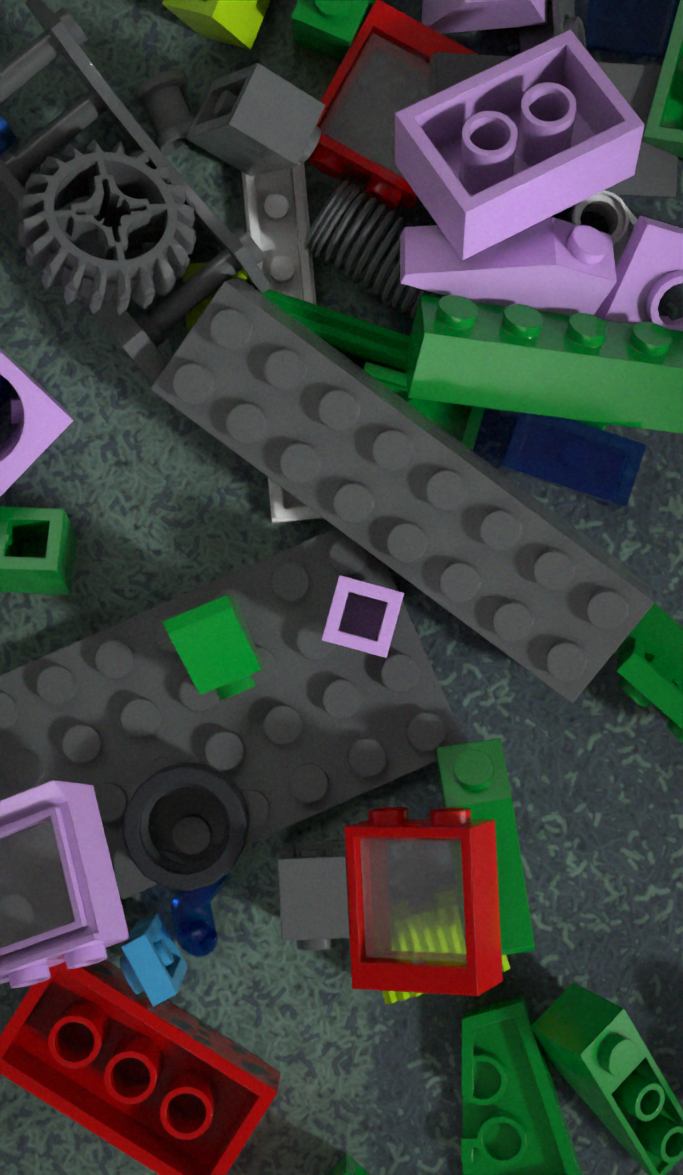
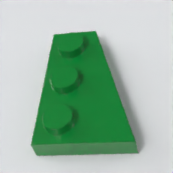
[461,995,583,1175]

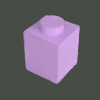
[322,575,404,658]

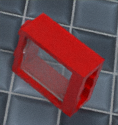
[308,0,478,211]
[344,807,503,996]

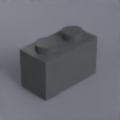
[186,63,326,177]
[278,840,349,950]

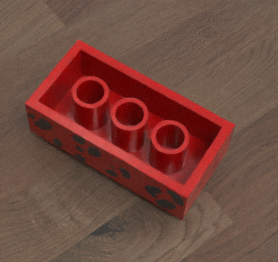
[0,960,281,1175]

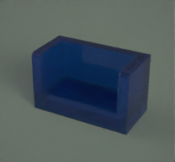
[497,412,647,510]

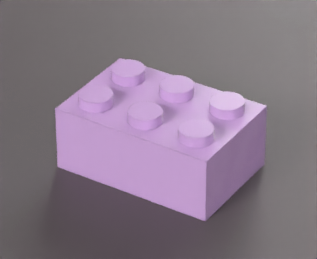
[395,29,645,261]

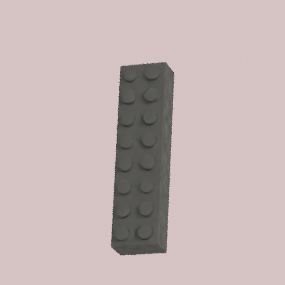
[151,278,655,703]

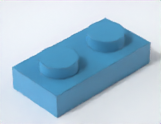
[119,911,188,1007]

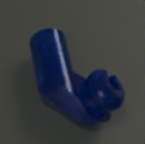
[171,873,232,957]

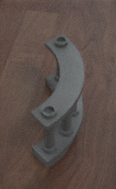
[0,0,272,384]

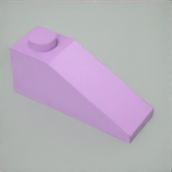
[400,217,617,315]

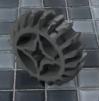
[17,138,196,316]

